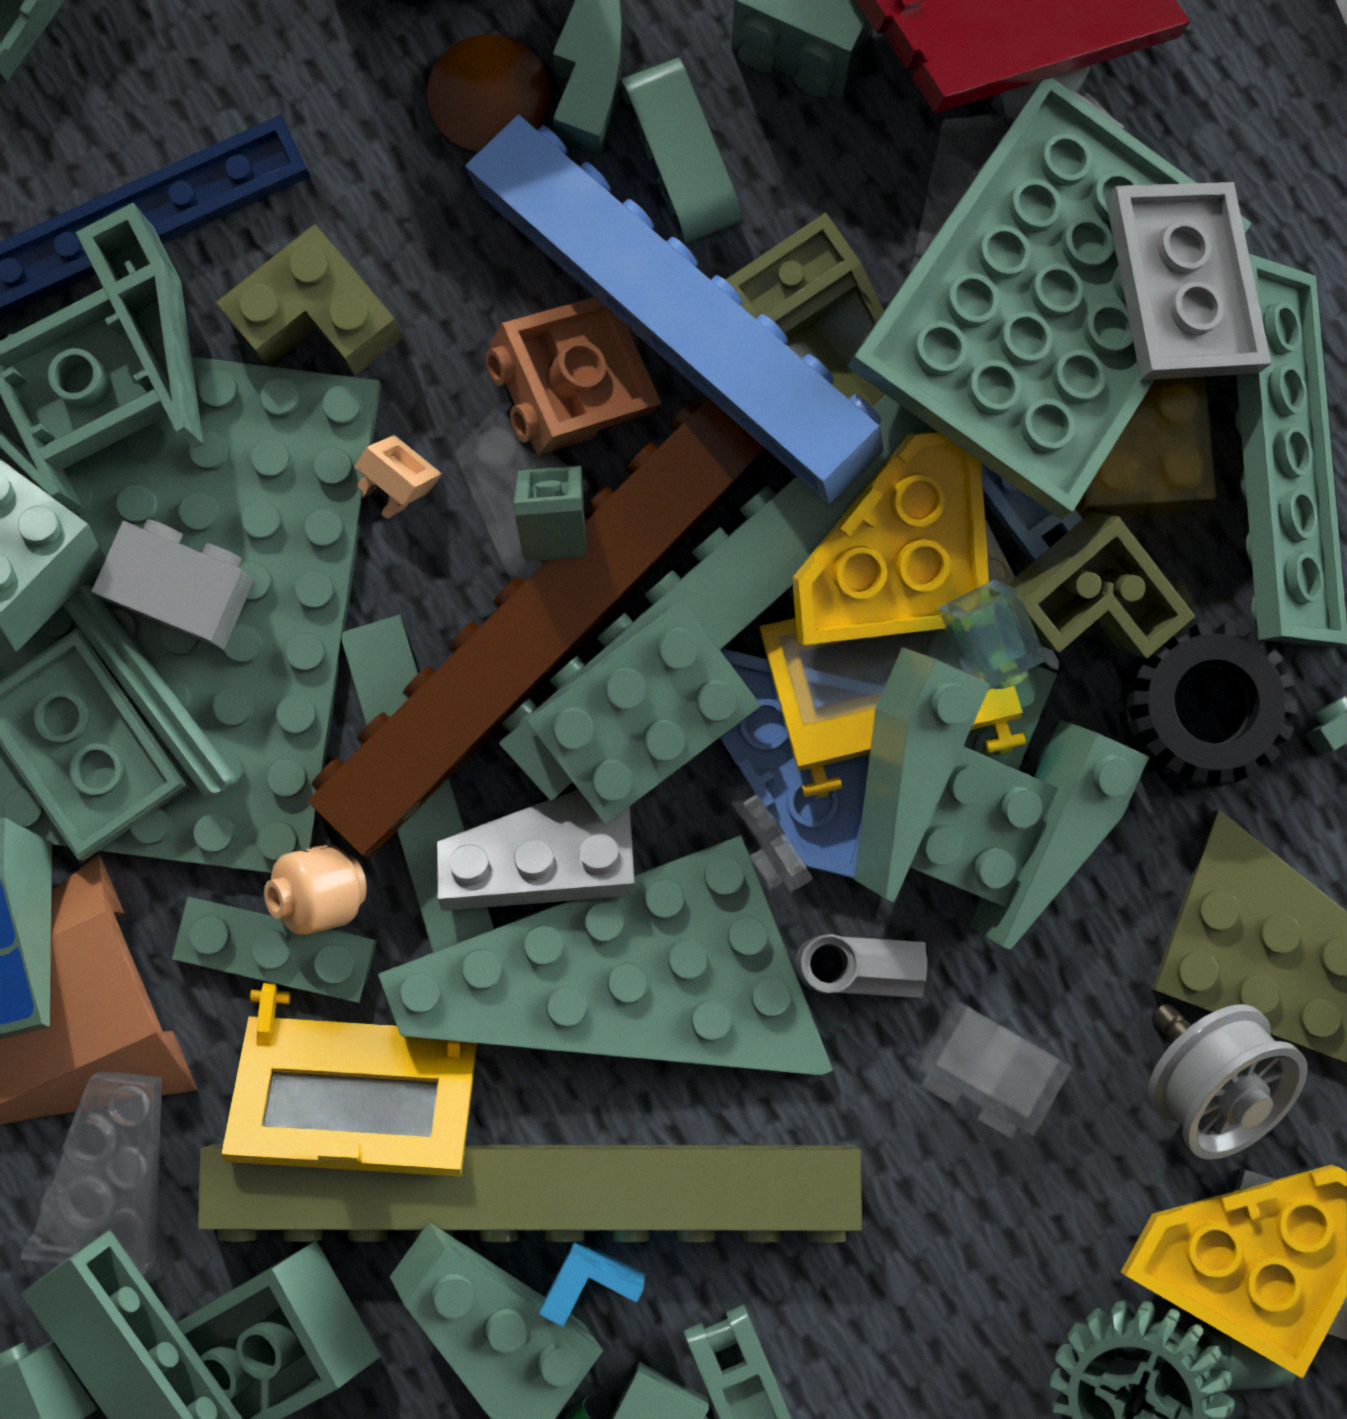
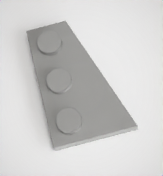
[437,789,636,911]

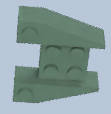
[0,203,204,511]
[854,647,1149,950]

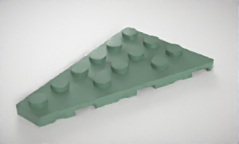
[378,835,833,1075]

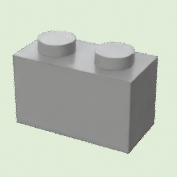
[91,519,254,650]

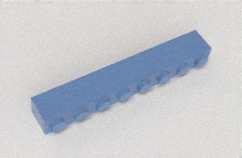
[465,114,884,505]

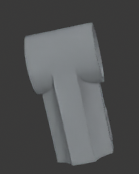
[794,934,927,998]

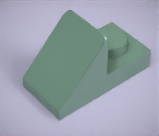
[514,466,587,561]

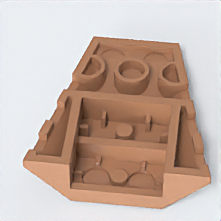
[0,854,198,1125]

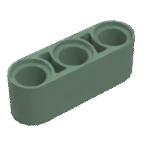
[620,57,743,244]

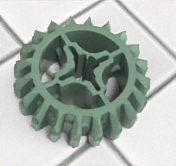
[1050,1300,1235,1419]

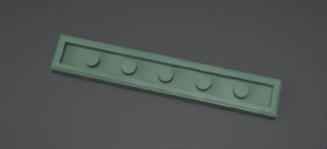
[341,615,494,953]

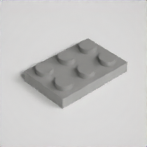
[1105,182,1272,380]

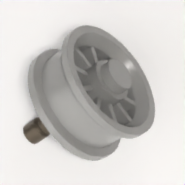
[1148,1004,1308,1159]

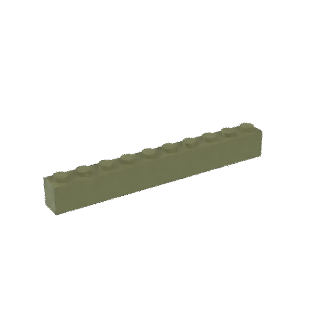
[198,1144,862,1243]

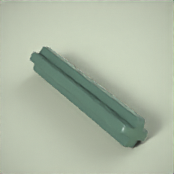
[62,581,235,799]

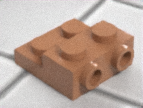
[486,297,662,456]

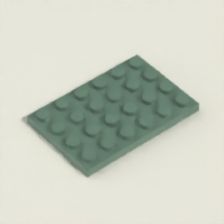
[847,77,1251,520]

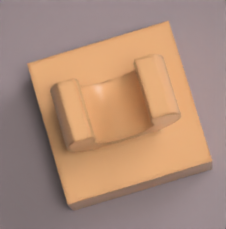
[354,435,442,519]

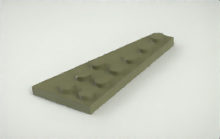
[1151,810,1347,1064]

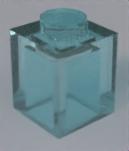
[938,579,1046,689]

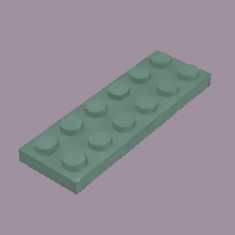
[1235,254,1347,647]

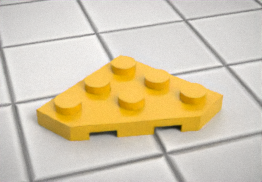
[792,431,992,645]
[1121,1165,1347,1379]

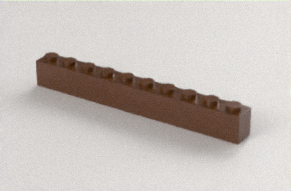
[307,398,770,860]

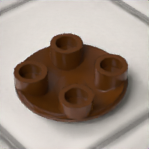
[427,34,550,153]

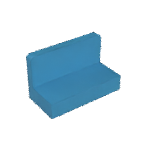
[539,1241,645,1327]

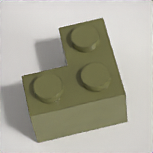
[216,224,403,376]
[995,512,1195,659]

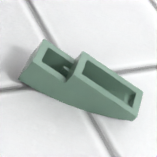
[553,0,623,156]

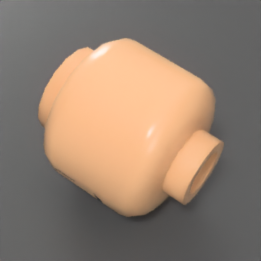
[264,844,367,935]

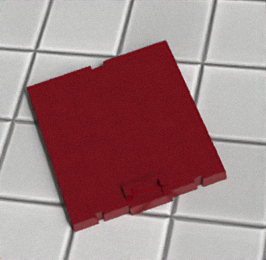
[856,0,1191,113]

